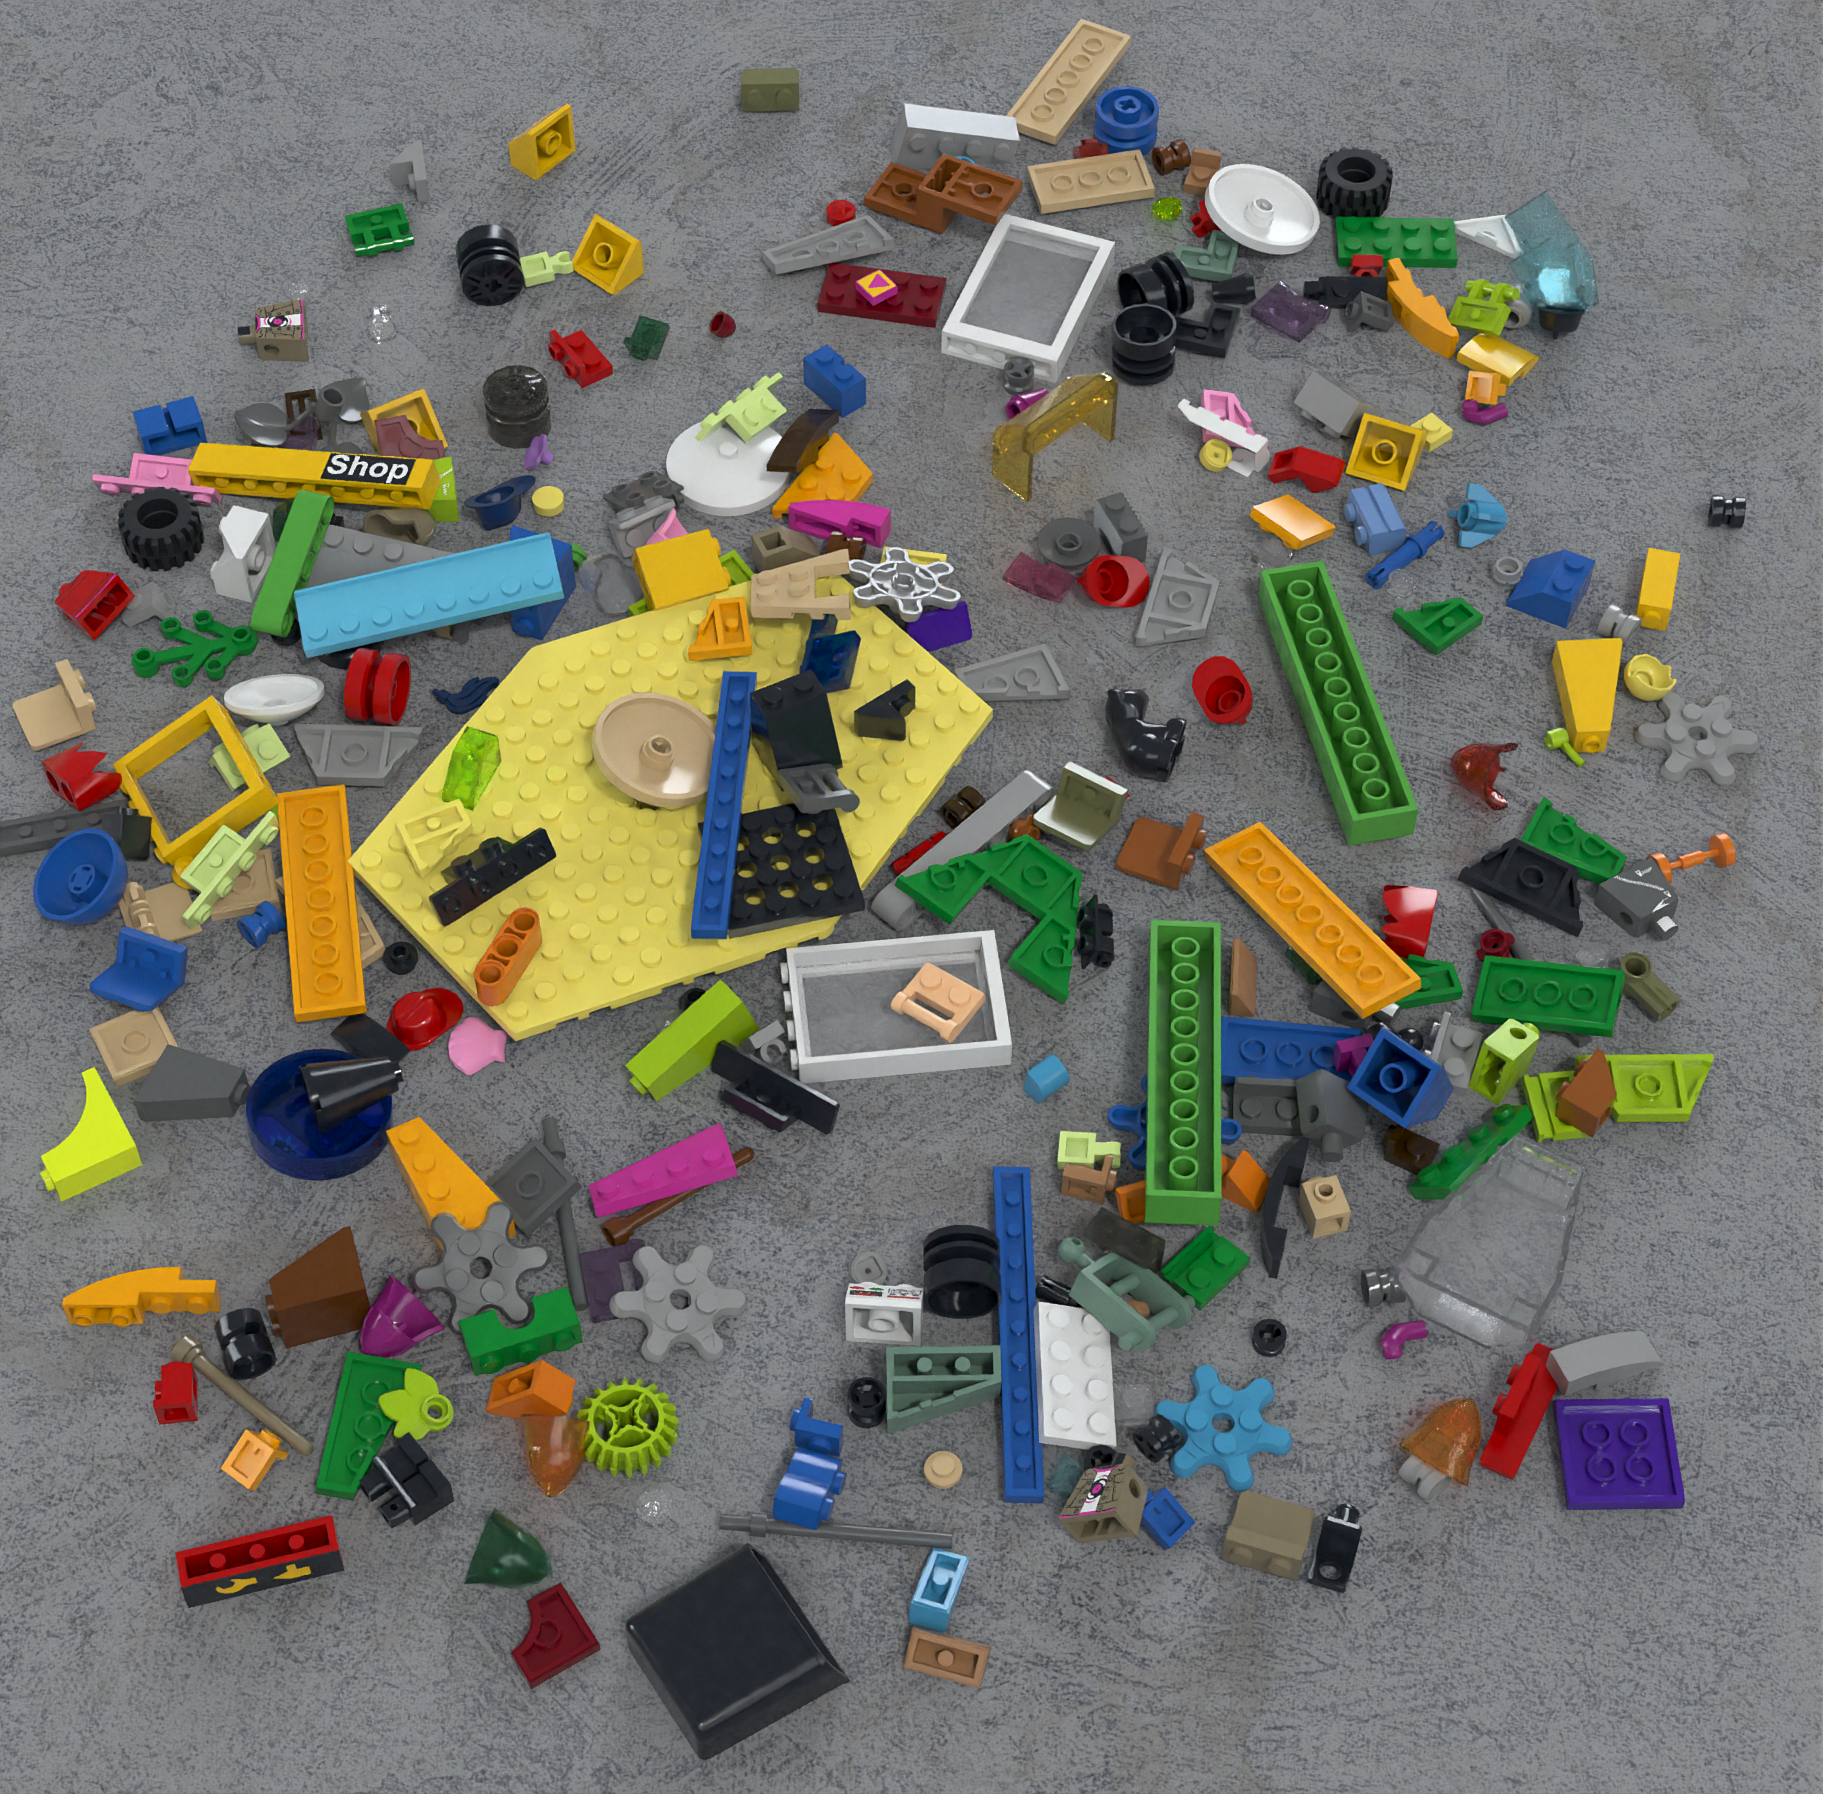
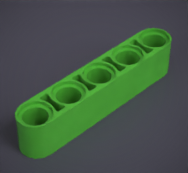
[251,490,334,637]

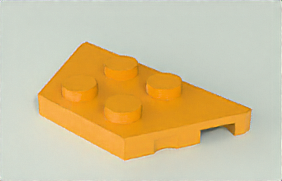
[772,432,873,519]

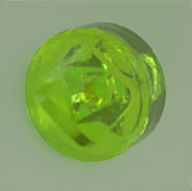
[1152,197,1182,221]

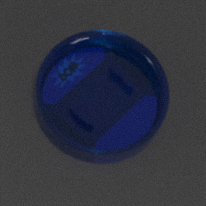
[246,1049,393,1180]

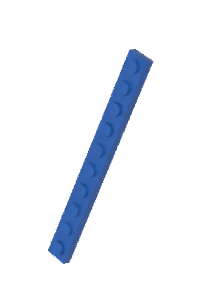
[691,671,757,939]
[992,1166,1044,1503]

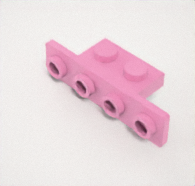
[92,453,222,506]

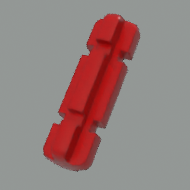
[891,831,947,877]

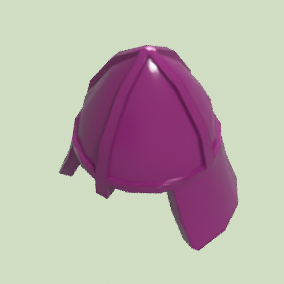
[360,1274,445,1358]

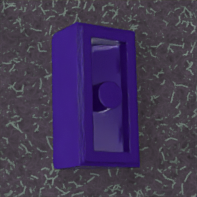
[905,601,972,652]

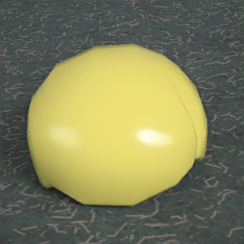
[1624,654,1677,701]

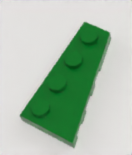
[1408,1104,1533,1200]
[315,1351,422,1500]

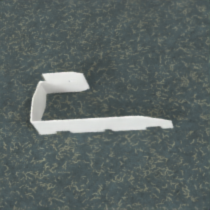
[1178,399,1270,477]

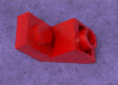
[1267,446,1346,493]

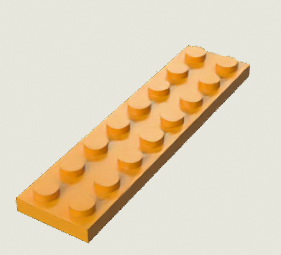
[277,784,367,1023]
[1204,822,1421,1019]

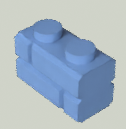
[1343,483,1407,556]

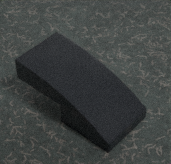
[330,1013,410,1064]

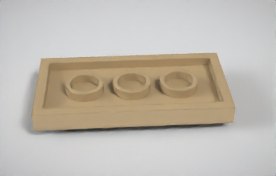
[1027,149,1155,214]

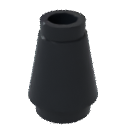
[1212,273,1256,303]

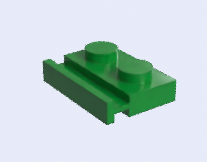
[1160,1226,1250,1311]

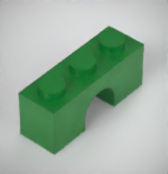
[459,1287,583,1376]

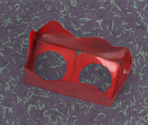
[42,743,122,811]
[1382,885,1438,959]

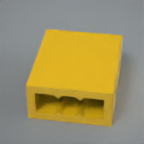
[631,528,731,612]

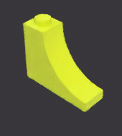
[39,1067,142,1202]

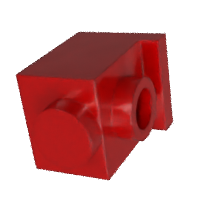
[153,1361,198,1425]

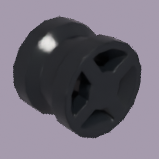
[1132,1414,1181,1463]

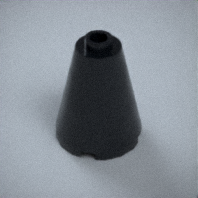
[299,1056,404,1134]

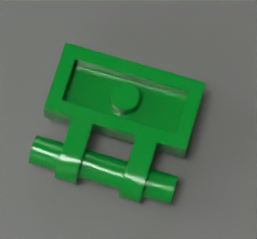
[344,203,415,258]

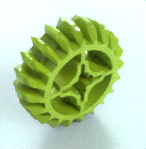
[575,1376,679,1479]

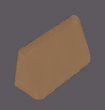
[1228,938,1257,1017]
[903,1626,992,1688]

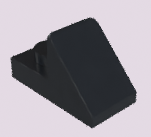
[854,679,916,741]

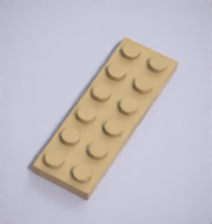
[1006,19,1131,145]

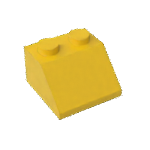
[508,104,576,180]
[360,388,448,455]
[1345,413,1429,491]

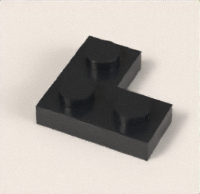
[1174,302,1240,358]

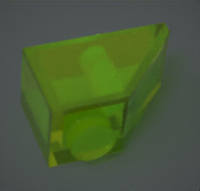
[442,726,502,811]

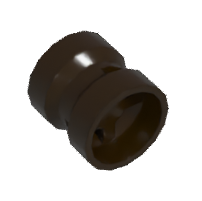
[940,786,986,830]

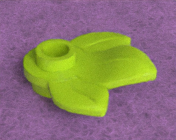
[378,1368,454,1441]

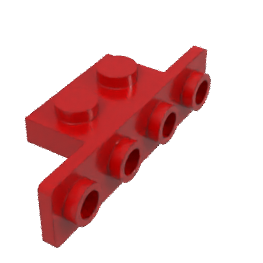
[1479,1343,1558,1479]

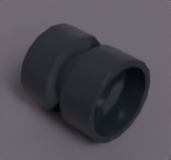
[214,1308,277,1380]

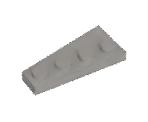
[762,215,895,275]

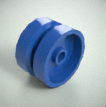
[1094,86,1159,156]

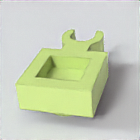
[520,251,574,287]

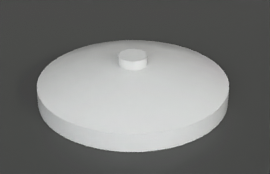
[1205,164,1320,255]
[666,422,791,516]

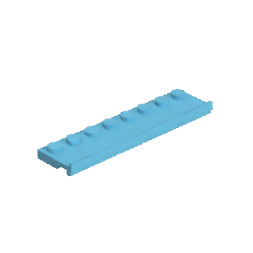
[294,533,565,658]

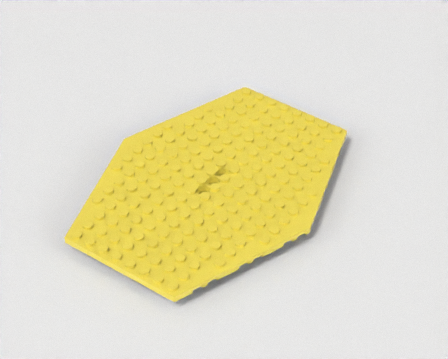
[348,575,993,1041]

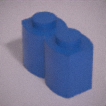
[772,1447,847,1531]

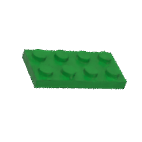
[1335,217,1458,268]
[1471,955,1626,1038]

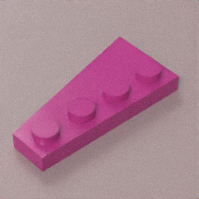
[588,1123,738,1218]

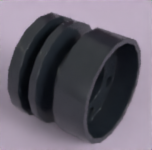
[455,224,524,306]
[1117,252,1194,317]
[1112,304,1176,386]
[923,1225,1002,1319]

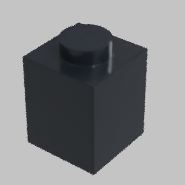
[102,808,152,858]

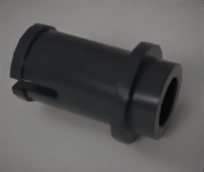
[1035,1275,1081,1308]

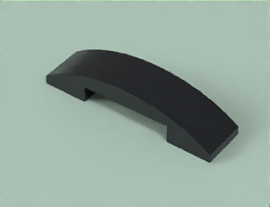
[1260,1137,1309,1279]

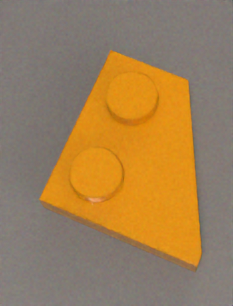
[688,596,753,661]

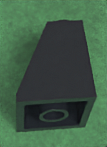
[750,669,843,792]

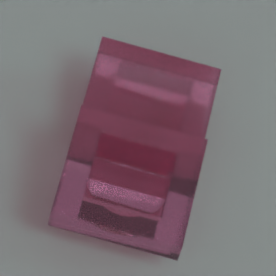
[1003,552,1078,602]

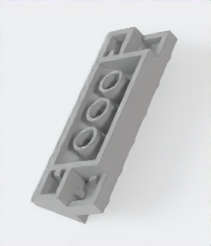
[306,524,455,588]

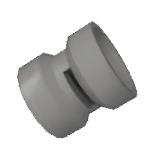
[1597,604,1642,647]
[1399,1448,1453,1502]

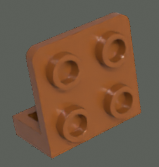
[1116,812,1207,890]

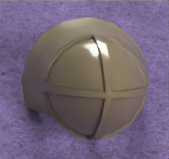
[363,507,436,547]

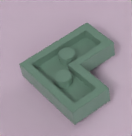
[1175,230,1240,282]

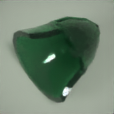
[464,1507,553,1590]

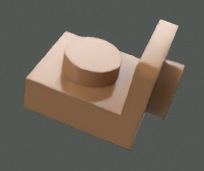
[1183,148,1221,196]
[1061,1155,1118,1204]

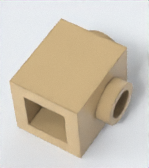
[1298,1175,1351,1238]

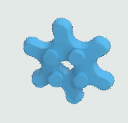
[1153,1365,1293,1492]

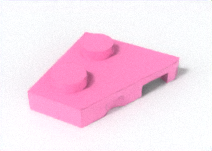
[1201,389,1262,448]

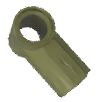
[1617,952,1681,1021]

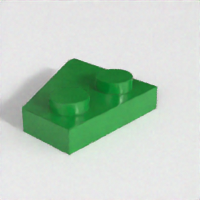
[1392,597,1484,655]
[1394,954,1463,1009]

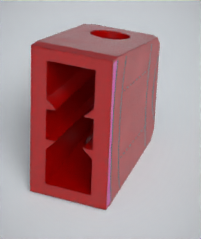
[55,570,135,640]

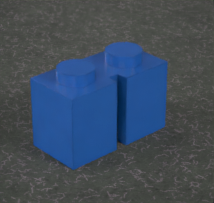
[803,344,866,418]
[133,396,207,456]

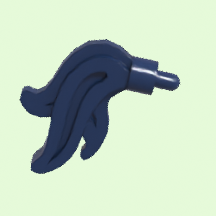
[432,677,499,714]

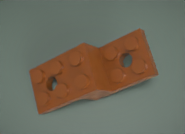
[864,153,1023,234]

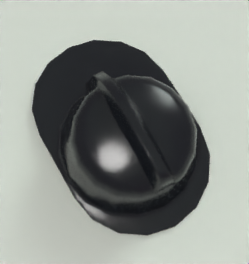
[1536,289,1588,340]

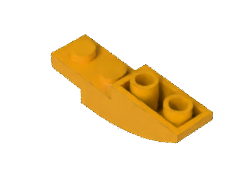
[1385,258,1459,359]
[62,1267,222,1327]

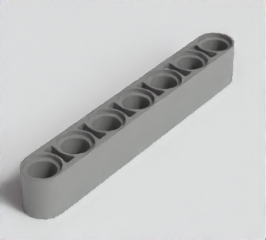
[871,769,1056,931]

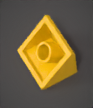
[572,214,644,295]

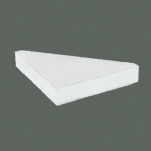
[1454,215,1522,260]

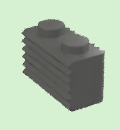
[1093,492,1148,563]

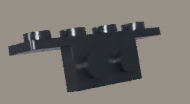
[429,827,556,926]
[711,1040,840,1134]

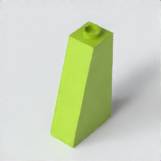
[625,979,760,1101]

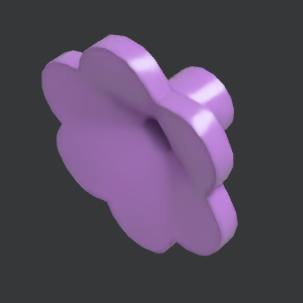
[524,434,553,470]

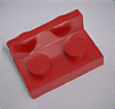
[548,329,613,388]

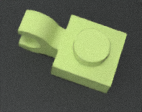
[1057,1131,1121,1170]

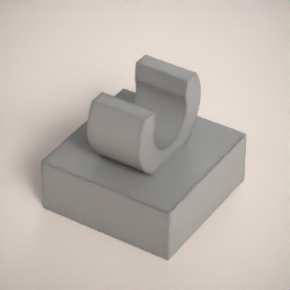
[740,1020,786,1063]

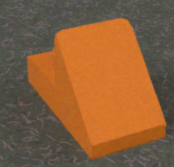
[1221,1149,1270,1214]

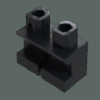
[359,1432,454,1528]

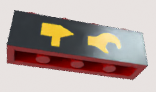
[175,1515,345,1608]

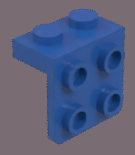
[90,926,188,1011]

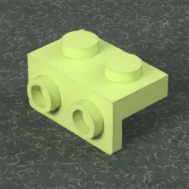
[208,723,291,792]

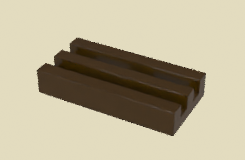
[284,389,323,444]

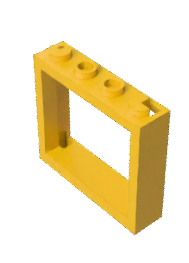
[113,695,280,866]

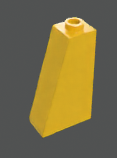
[1552,638,1622,753]

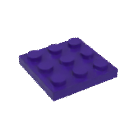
[1553,1398,1685,1510]

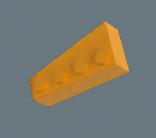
[386,1117,516,1252]

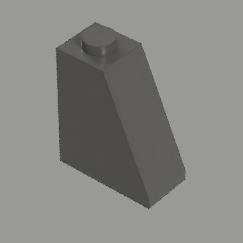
[134,1044,251,1122]

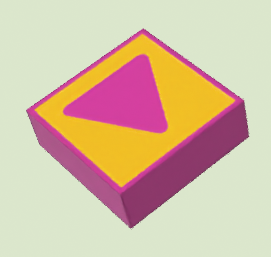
[855,269,898,306]

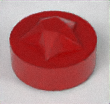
[826,200,856,226]

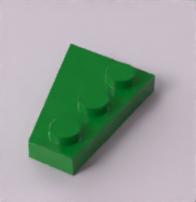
[1521,796,1627,884]

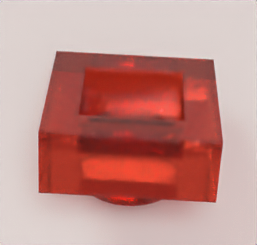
[1073,138,1108,159]

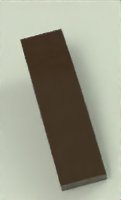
[767,409,839,473]

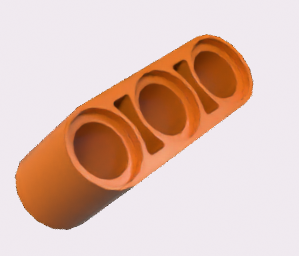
[474,907,542,1006]

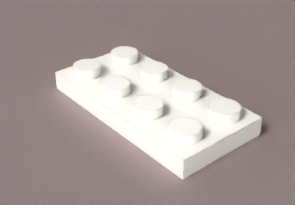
[1033,1302,1116,1450]

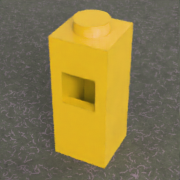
[1635,548,1681,631]

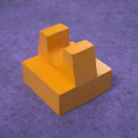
[1465,370,1507,405]

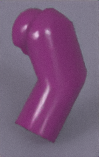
[1461,399,1508,425]
[1379,1320,1427,1359]

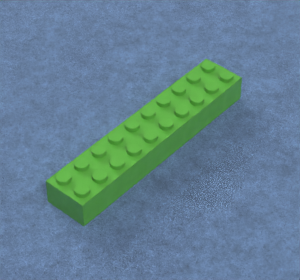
[1257,561,1418,846]
[1144,920,1221,1226]

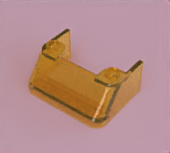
[992,372,1118,502]

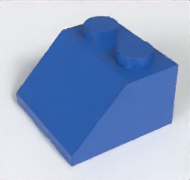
[1506,549,1595,629]

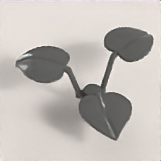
[234,378,369,454]

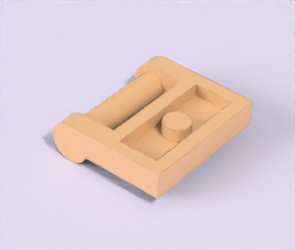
[891,962,985,1043]

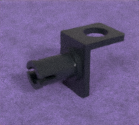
[1307,1504,1363,1593]

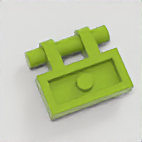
[1448,279,1520,337]

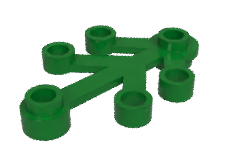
[131,610,259,687]

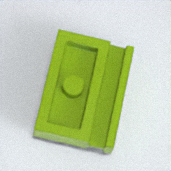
[1521,1070,1589,1143]

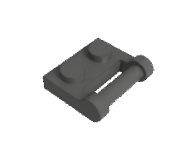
[778,763,860,814]

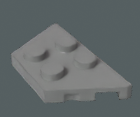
[1135,547,1220,647]
[294,724,424,787]

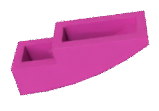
[788,500,891,548]

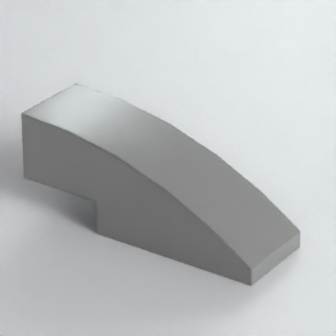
[1546,1331,1662,1397]

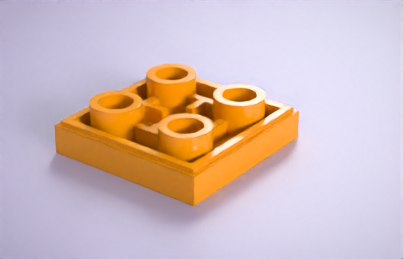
[1249,494,1336,550]

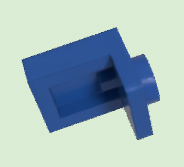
[790,1397,843,1457]

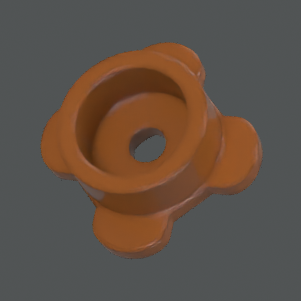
[1009,814,1040,841]

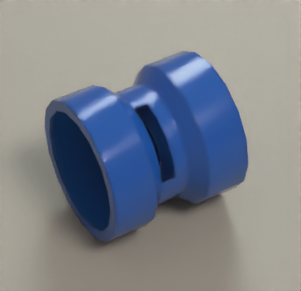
[237,901,286,948]

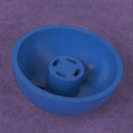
[33,828,128,925]

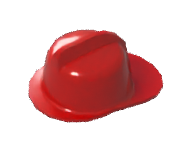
[1077,555,1150,608]
[1192,656,1253,725]
[386,988,464,1052]

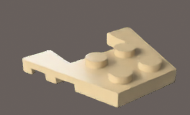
[751,549,851,620]

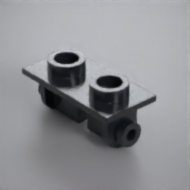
[1077,894,1115,970]

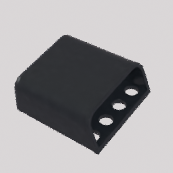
[625,1543,850,1760]

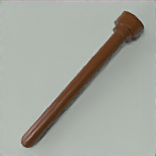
[601,1147,754,1249]

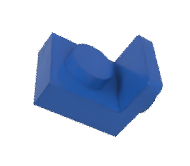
[1141,1487,1196,1550]

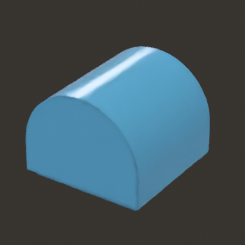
[1023,1054,1069,1103]

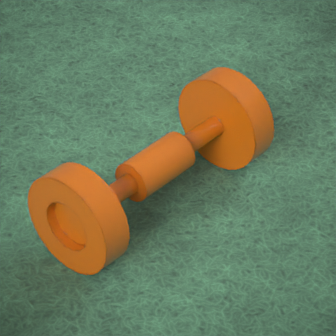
[1646,832,1736,884]

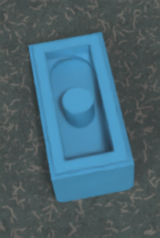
[909,1547,970,1632]

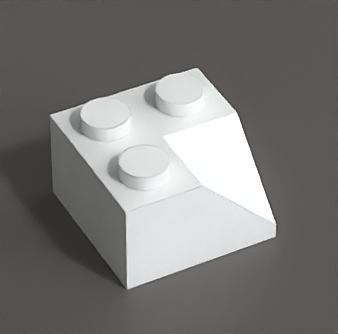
[210,505,276,603]

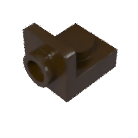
[1382,1124,1440,1175]

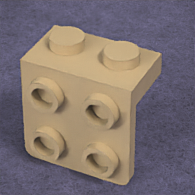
[12,659,97,751]

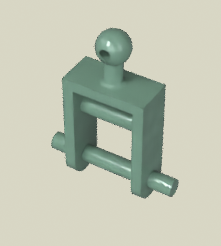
[1058,1237,1195,1352]

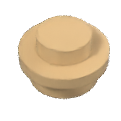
[924,1451,962,1489]

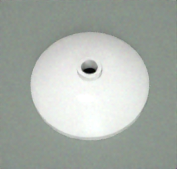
[224,674,325,726]

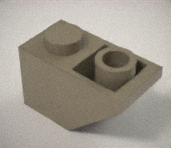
[751,526,821,573]

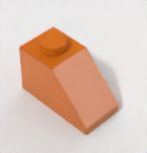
[485,1360,576,1422]

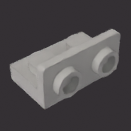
[608,495,676,558]
[1424,1011,1483,1097]

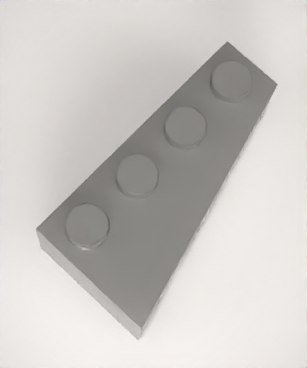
[890,103,1020,170]

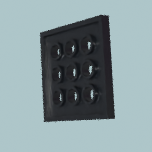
[697,803,865,939]

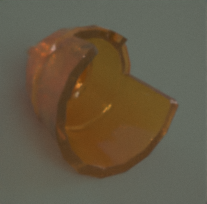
[1399,1398,1482,1486]
[520,1414,590,1498]

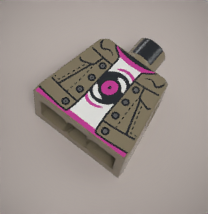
[237,299,309,362]
[1058,1453,1148,1544]

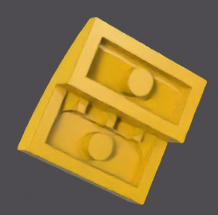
[1456,333,1539,387]

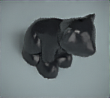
[1105,689,1187,782]

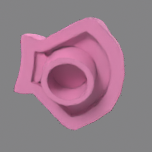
[448,1017,508,1075]

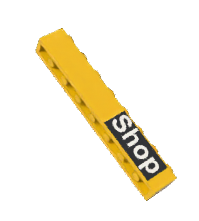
[188,443,441,510]

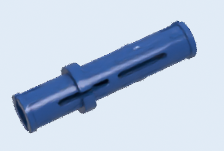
[1365,521,1445,589]

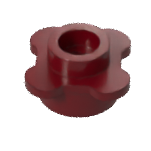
[1476,929,1515,961]

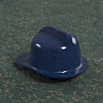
[464,475,536,531]

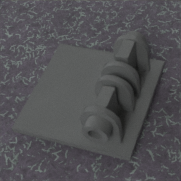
[602,471,684,510]

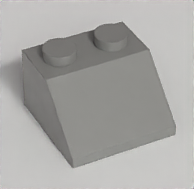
[1294,371,1384,439]

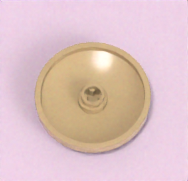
[592,693,716,807]

